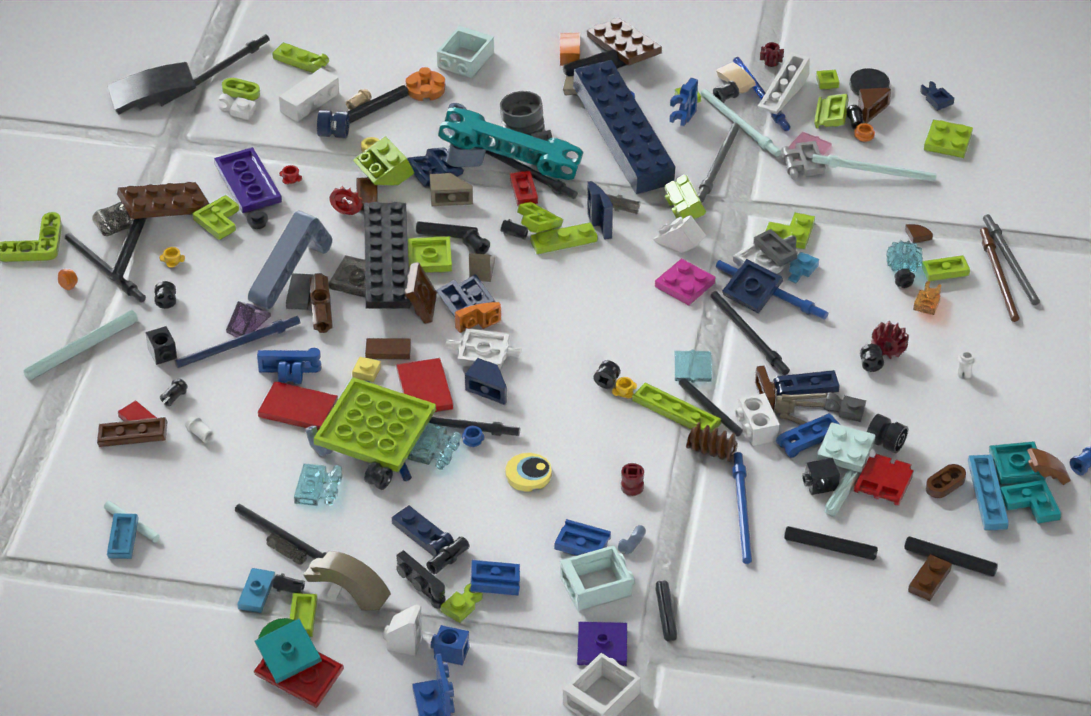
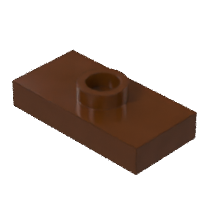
[755,365,776,412]

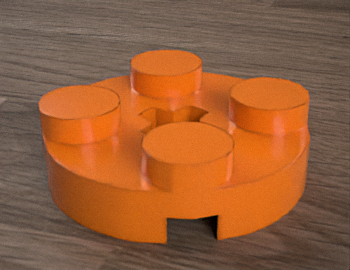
[405,67,446,101]

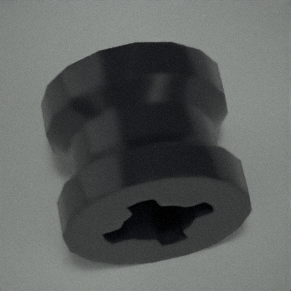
[154,281,176,309]
[860,344,884,372]
[593,360,621,389]
[364,461,393,490]

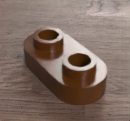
[926,464,966,498]

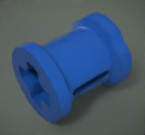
[1069,446,1091,476]

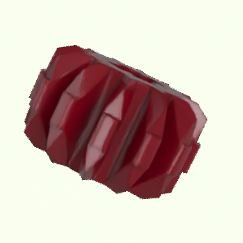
[871,320,909,359]

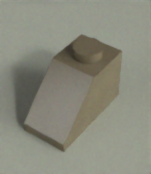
[430,173,473,206]

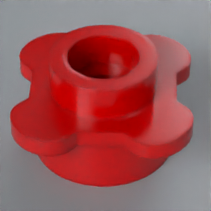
[279,165,302,184]

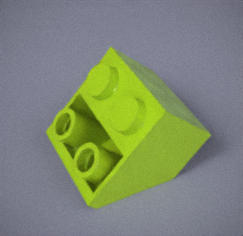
[353,136,414,185]

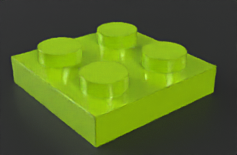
[924,119,973,158]
[408,237,452,273]

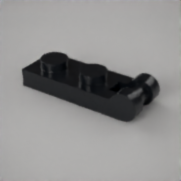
[396,550,446,609]

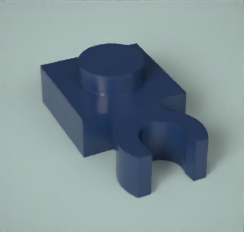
[920,81,955,111]

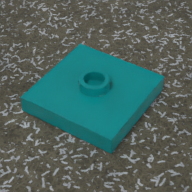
[989,441,1046,485]
[255,619,322,684]

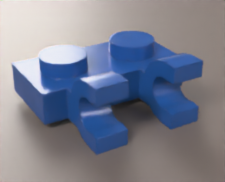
[669,78,698,126]

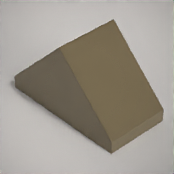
[469,253,495,282]

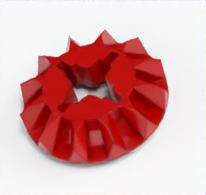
[329,186,363,215]

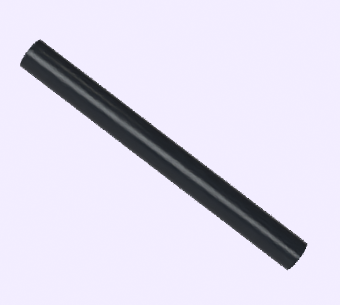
[679,378,743,437]

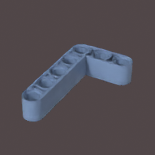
[248,210,333,309]

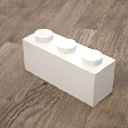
[279,68,339,122]

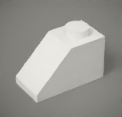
[383,605,423,656]

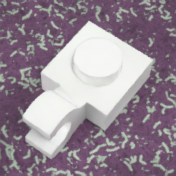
[219,94,256,120]

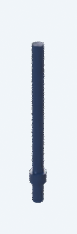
[175,316,301,368]

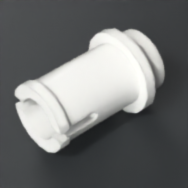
[957,351,976,380]
[185,416,214,443]

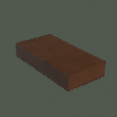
[356,177,378,211]
[365,338,411,359]

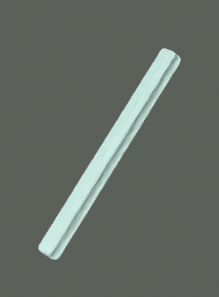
[23,310,138,380]

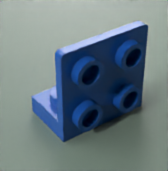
[412,654,455,716]

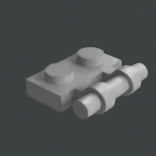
[781,141,826,179]

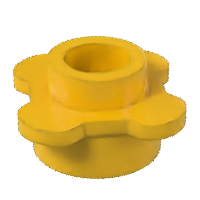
[159,247,185,268]
[612,377,637,399]

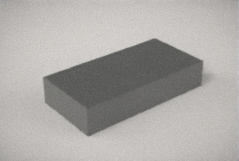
[286,273,313,310]

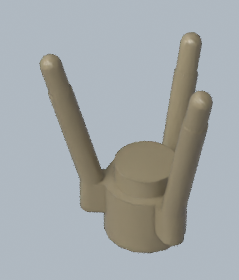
[775,393,828,425]

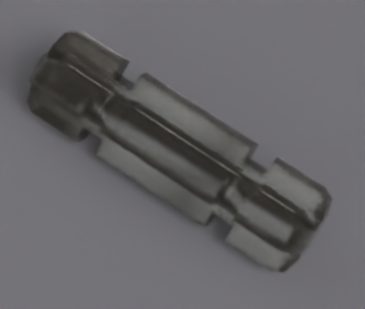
[266,533,307,565]

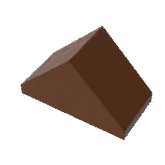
[858,88,891,123]

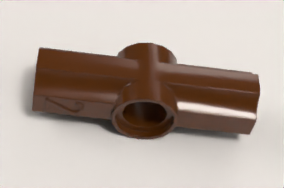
[309,273,333,333]

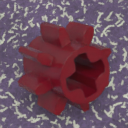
[760,42,784,67]

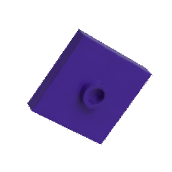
[577,622,627,666]

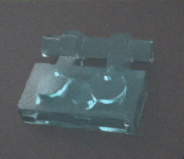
[408,423,461,470]
[294,463,343,506]

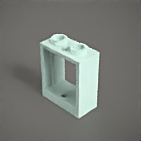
[437,26,494,78]
[560,546,635,611]

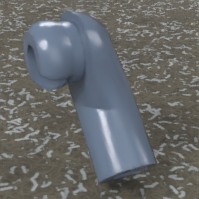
[305,426,333,456]
[618,525,646,554]

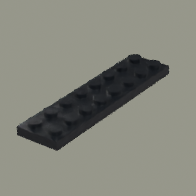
[364,202,410,309]

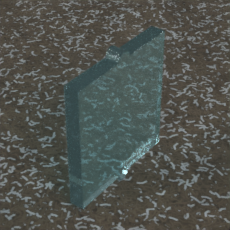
[674,349,712,383]

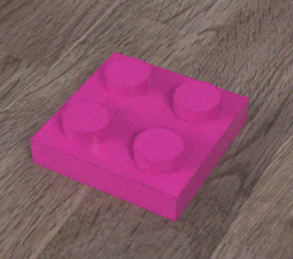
[655,258,716,305]

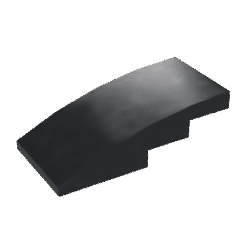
[108,62,196,115]

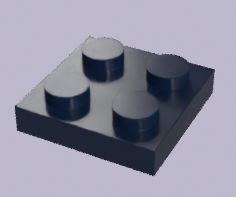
[722,259,783,314]

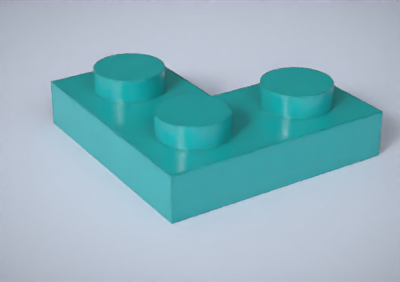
[1000,480,1061,524]

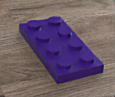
[214,147,282,214]

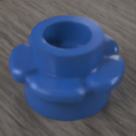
[462,426,484,447]

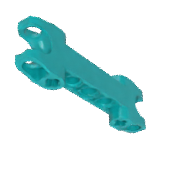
[438,107,584,180]

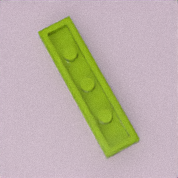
[632,382,721,433]

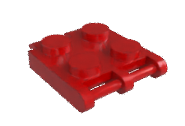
[854,454,914,506]

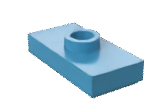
[107,513,139,559]
[237,568,275,613]

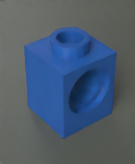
[430,625,470,666]

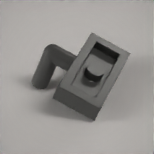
[753,229,798,267]

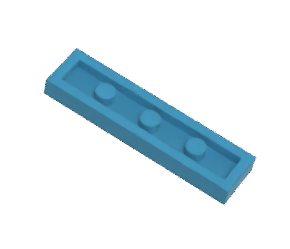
[968,454,1009,530]

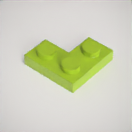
[192,195,239,240]
[517,202,564,233]
[766,212,815,249]

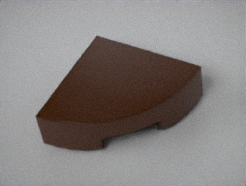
[905,224,933,244]

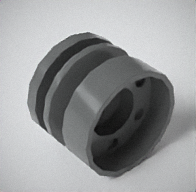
[500,91,545,135]

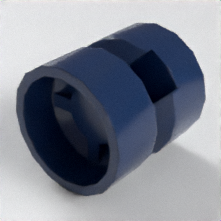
[317,110,350,138]

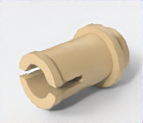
[346,89,372,110]

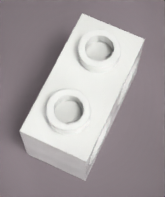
[735,393,780,446]

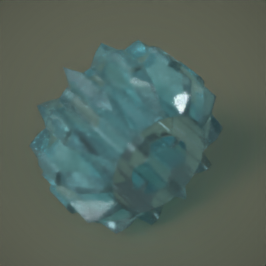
[886,239,923,272]

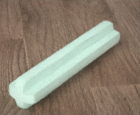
[824,470,861,516]

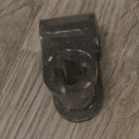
[92,202,133,236]

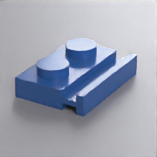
[554,519,611,556]
[470,560,520,596]

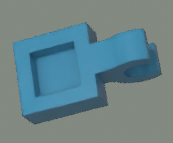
[788,252,819,283]

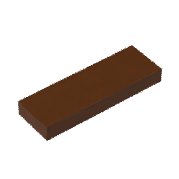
[97,417,168,447]

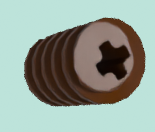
[686,422,738,462]

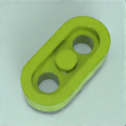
[222,78,260,101]

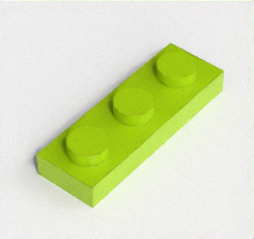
[530,222,598,254]

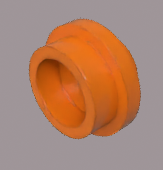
[854,123,875,142]
[58,269,78,290]

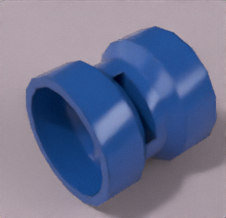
[278,361,303,384]

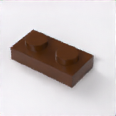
[908,554,952,601]

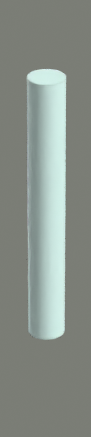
[104,501,160,543]

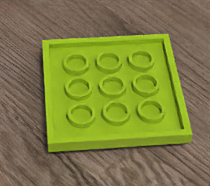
[314,377,436,472]

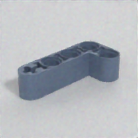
[446,103,486,167]

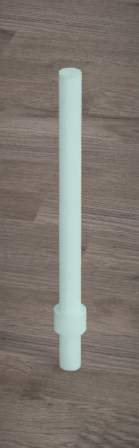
[701,89,781,157]
[812,154,936,182]

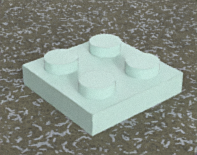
[817,422,875,473]

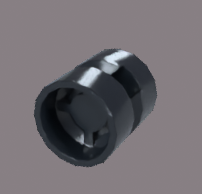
[867,414,909,453]

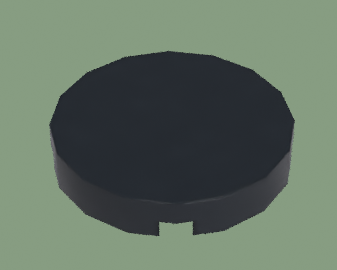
[849,68,890,96]

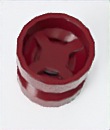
[621,463,644,496]

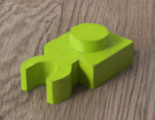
[441,583,483,623]

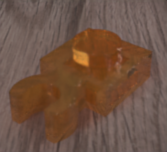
[913,281,941,315]

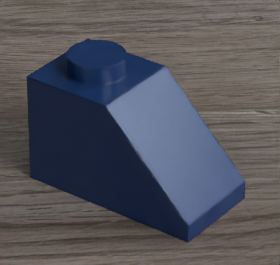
[465,358,507,405]

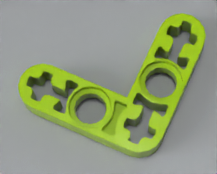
[0,212,62,262]

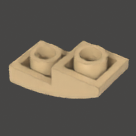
[716,63,756,93]

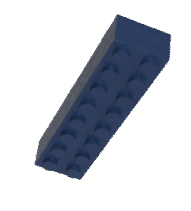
[573,60,676,194]

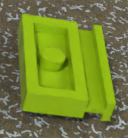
[814,94,849,128]

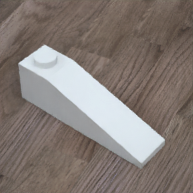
[758,52,810,114]

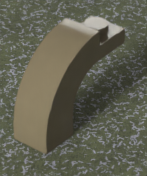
[303,551,391,610]

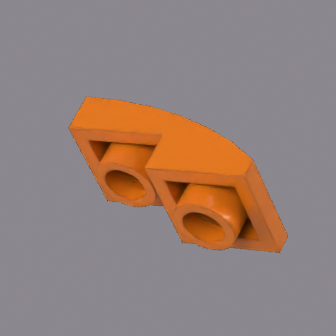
[455,302,501,333]

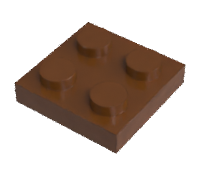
[405,262,437,324]

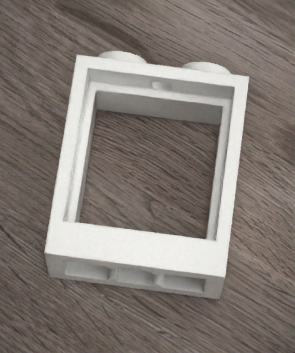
[563,653,640,716]

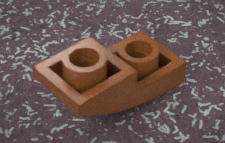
[1027,448,1071,485]

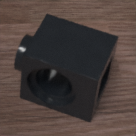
[145,326,177,365]
[802,458,840,495]

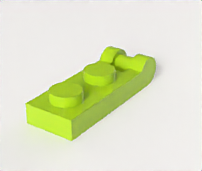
[272,42,330,73]

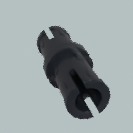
[426,536,470,574]

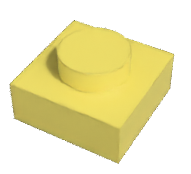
[352,357,381,382]

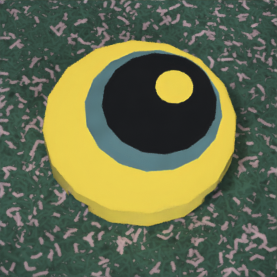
[505,453,552,492]

